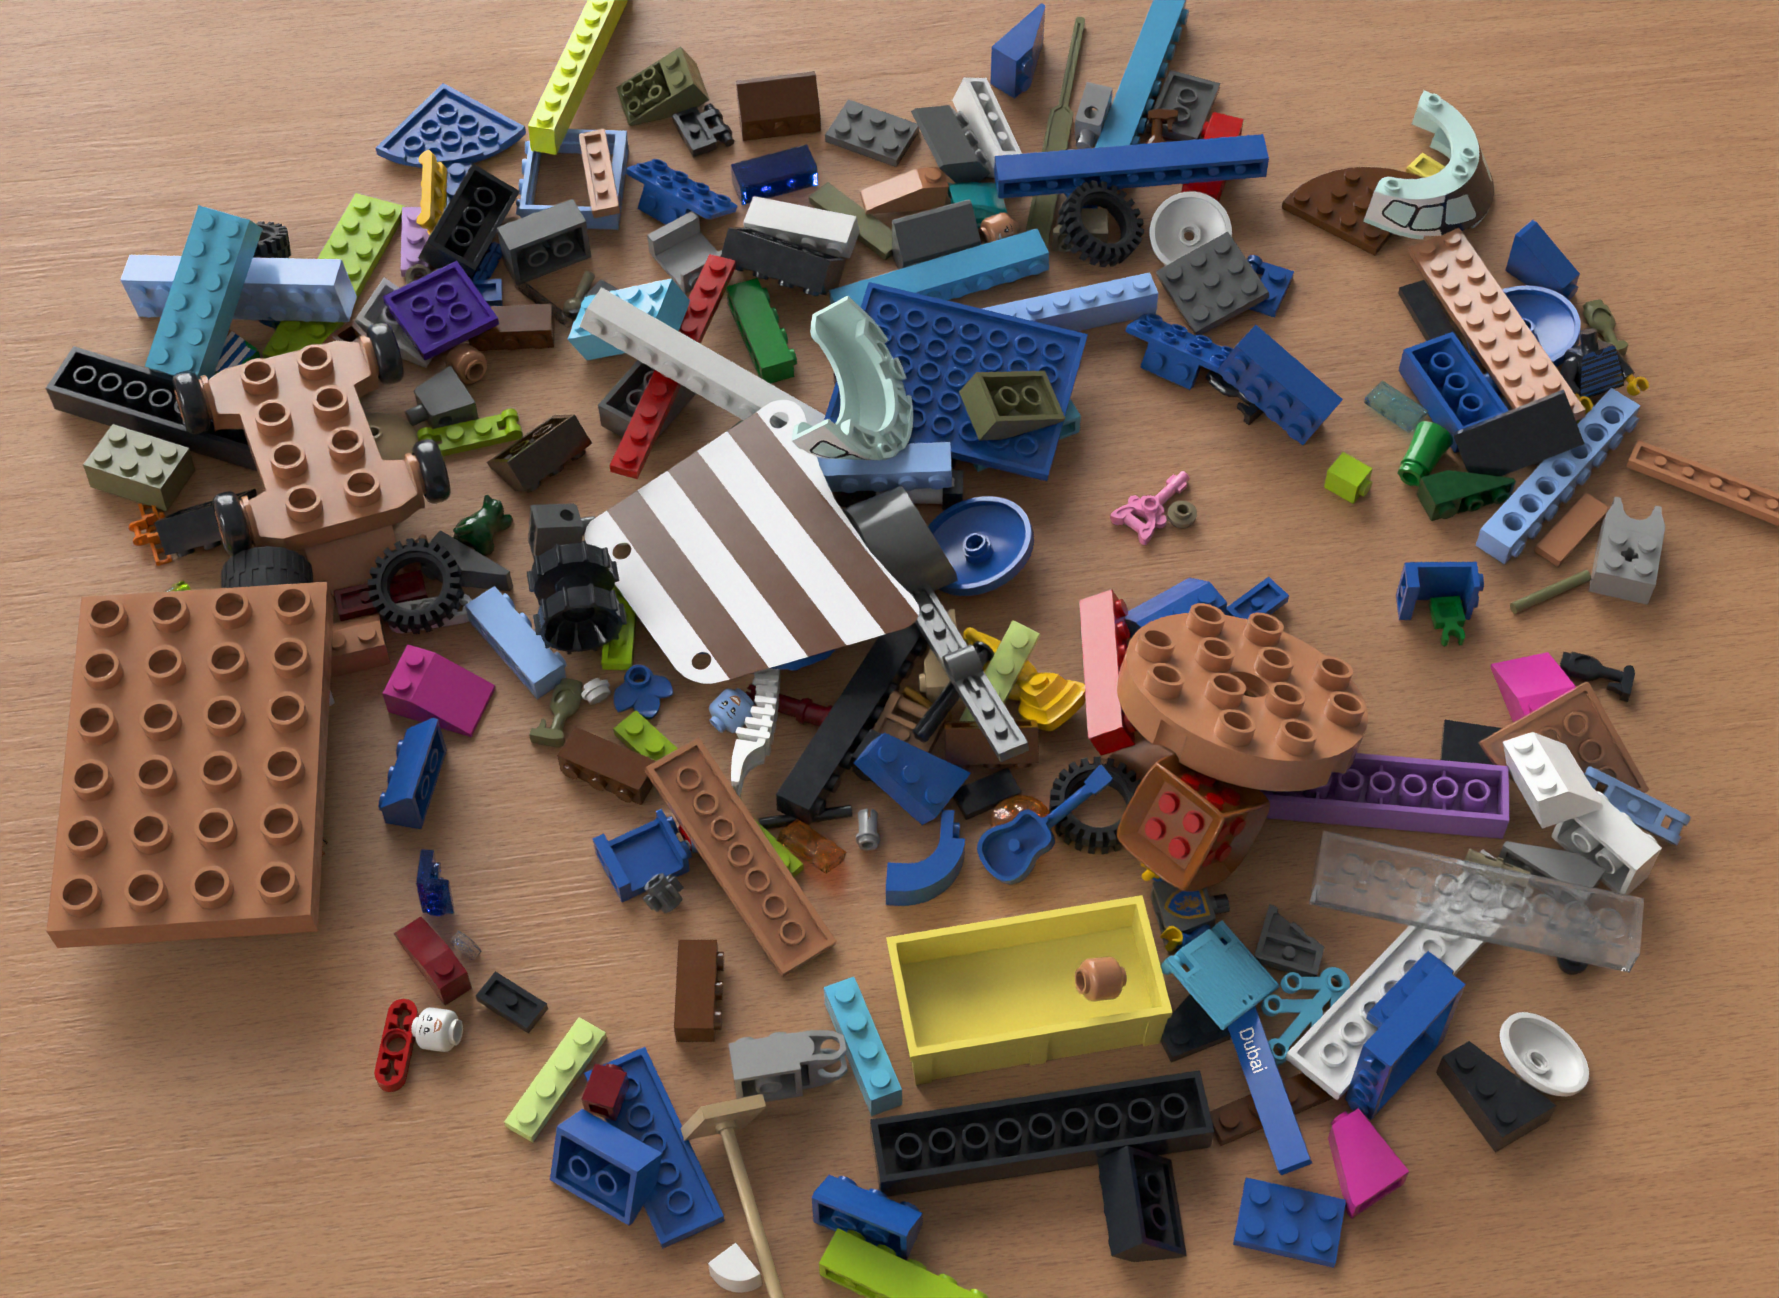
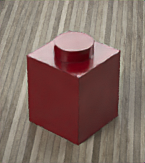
[581,1063,630,1121]

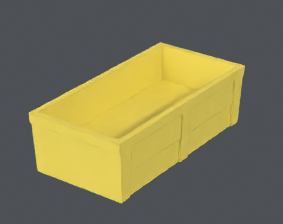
[886,895,1173,1085]

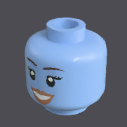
[709,688,754,733]

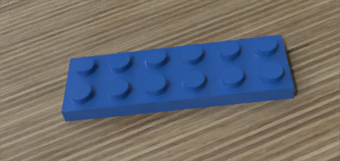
[584,1047,725,1249]

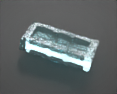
[1364,380,1428,433]

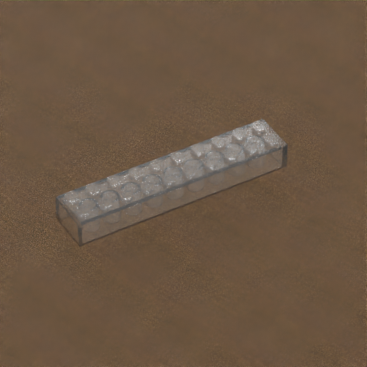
[1309,831,1644,973]

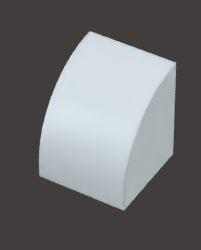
[708,1243,762,1293]

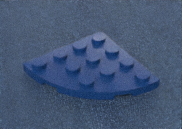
[376,83,526,168]

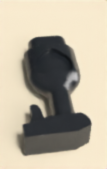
[1206,370,1264,425]
[1560,651,1635,702]

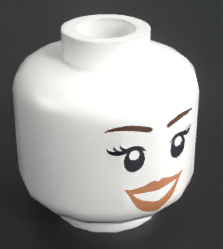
[411,1007,463,1052]

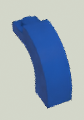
[886,810,965,906]

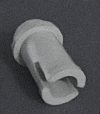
[856,809,880,851]

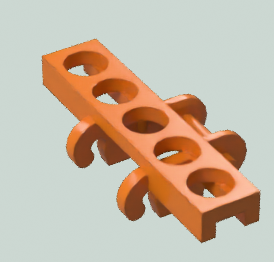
[129,503,173,566]

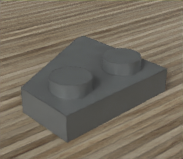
[1254,904,1325,977]

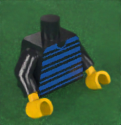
[1560,328,1649,413]

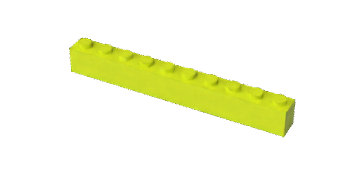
[528,0,628,155]

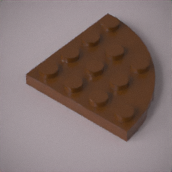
[1282,167,1421,256]

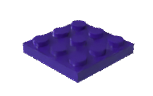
[383,261,499,361]

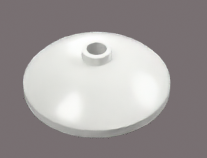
[1149,192,1232,266]
[1500,1012,1589,1097]

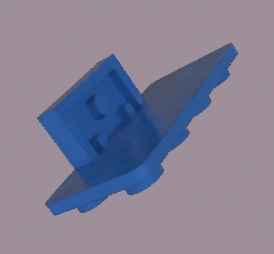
[625,159,737,225]
[1125,313,1233,390]

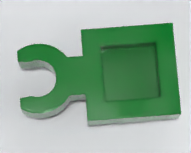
[1428,596,1466,647]

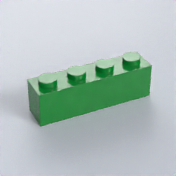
[726,278,797,384]

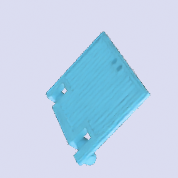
[1161,920,1280,1030]

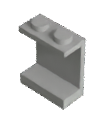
[647,211,722,293]

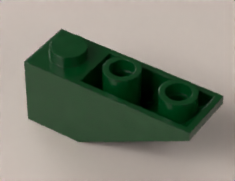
[1417,470,1516,521]

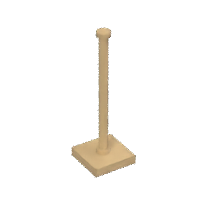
[681,1094,784,1298]

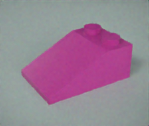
[382,644,495,737]
[1490,652,1576,722]

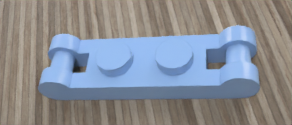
[1584,766,1691,846]

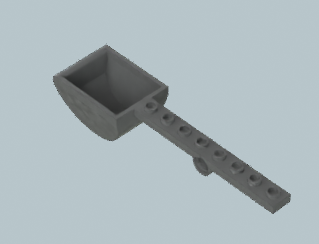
[842,485,1029,762]

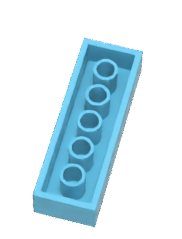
[145,205,262,380]

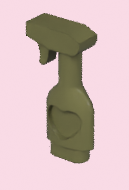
[1583,299,1628,356]
[529,678,583,747]

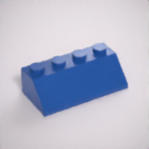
[1398,332,1509,453]

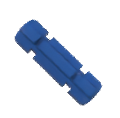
[471,242,502,281]

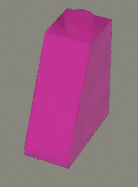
[1328,1108,1409,1219]

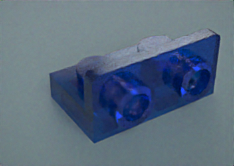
[416,849,454,916]

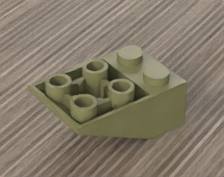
[616,46,710,126]

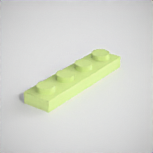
[959,620,1040,721]
[504,1017,607,1143]

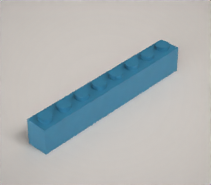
[829,229,1049,307]

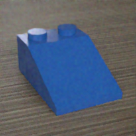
[990,3,1045,99]

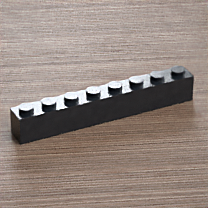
[776,622,928,825]

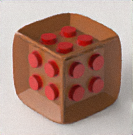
[1117,753,1270,892]

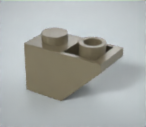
[1052,208,1108,252]

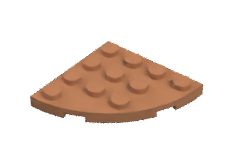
[1478,682,1649,793]

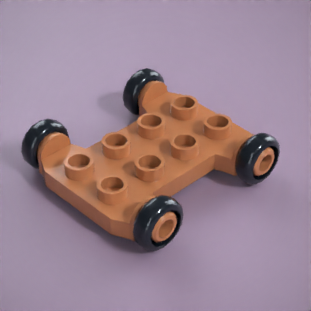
[172,322,451,557]

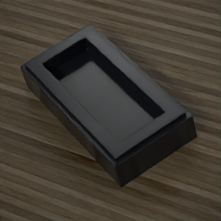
[953,768,1022,820]

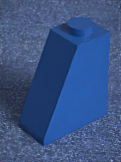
[1505,220,1580,300]

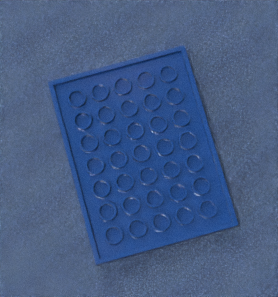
[824,282,1088,481]

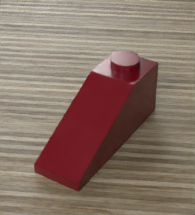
[394,917,472,1006]

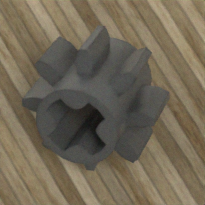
[643,873,684,913]

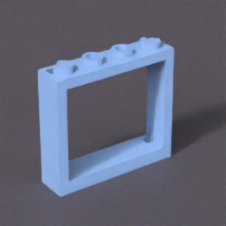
[516,129,629,230]

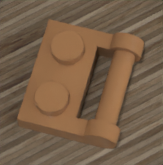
[873,691,950,754]

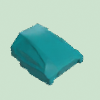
[947,182,1008,229]

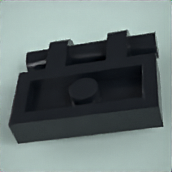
[672,103,735,157]

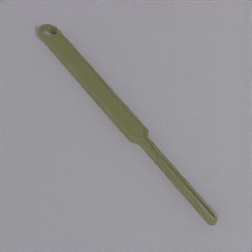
[1025,17,1085,249]

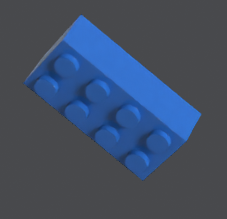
[1217,324,1343,446]

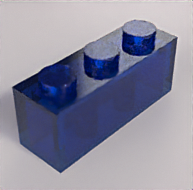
[731,144,818,205]

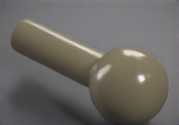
[563,271,595,319]

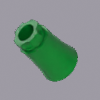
[1397,421,1453,487]

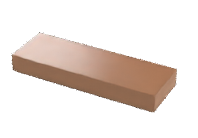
[1534,492,1610,567]

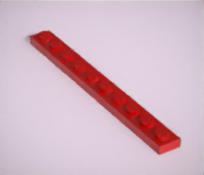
[609,254,736,479]

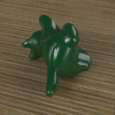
[453,495,514,556]

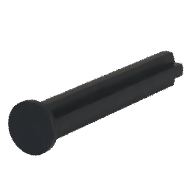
[913,641,994,743]

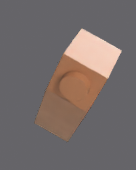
[860,167,949,214]

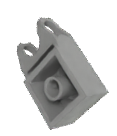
[1589,497,1665,605]
[729,1030,848,1102]

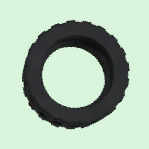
[221,546,313,588]

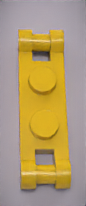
[416,150,447,235]

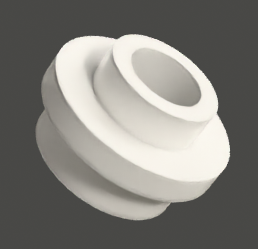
[581,678,611,705]

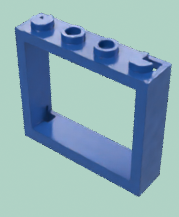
[1345,964,1466,1121]

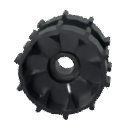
[527,541,627,655]

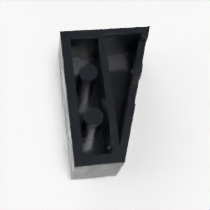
[1436,1041,1557,1153]

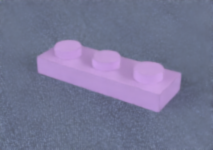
[401,207,430,277]

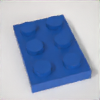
[1233,1177,1346,1268]

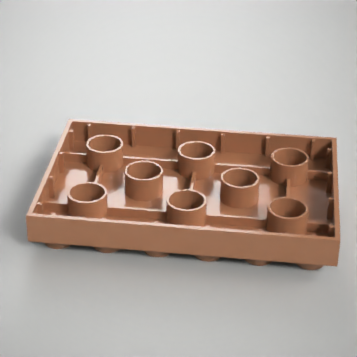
[46,582,334,948]

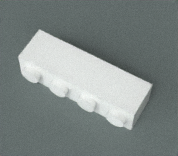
[952,77,1022,178]
[743,196,859,258]

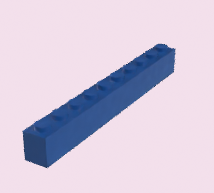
[994,134,1269,199]

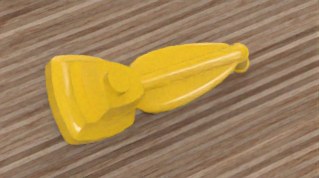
[962,627,1086,731]

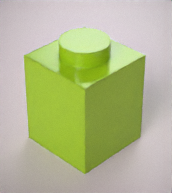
[1324,452,1373,504]

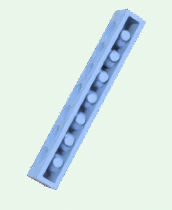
[1475,388,1640,565]

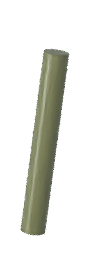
[1510,570,1591,614]

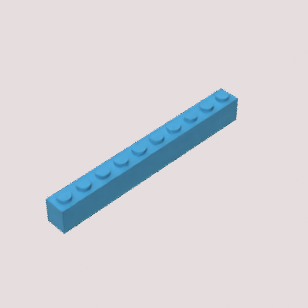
[1095,0,1189,193]

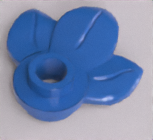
[614,665,673,719]

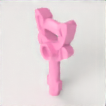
[1110,471,1189,545]

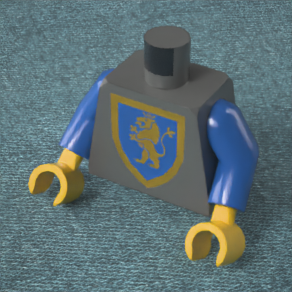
[1140,863,1230,952]

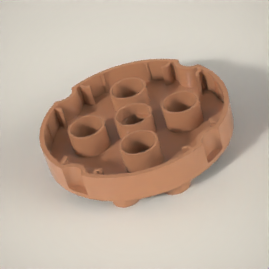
[1116,603,1368,792]

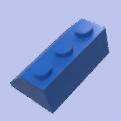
[1125,577,1227,638]
[378,718,447,829]
[550,1109,662,1226]
[812,1175,923,1261]

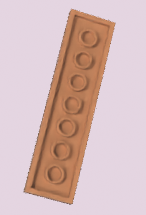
[645,737,837,977]

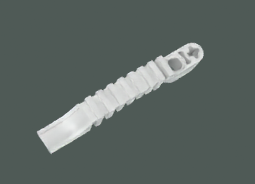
[731,668,781,798]

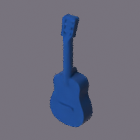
[977,765,1113,885]

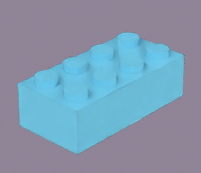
[568,279,690,360]

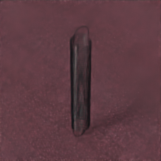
[515,279,573,327]

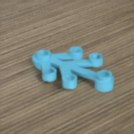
[1261,967,1350,1066]

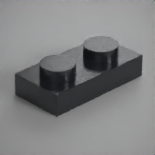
[476,971,548,1034]

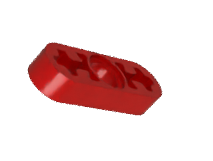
[374,998,419,1092]

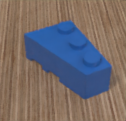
[854,733,971,825]

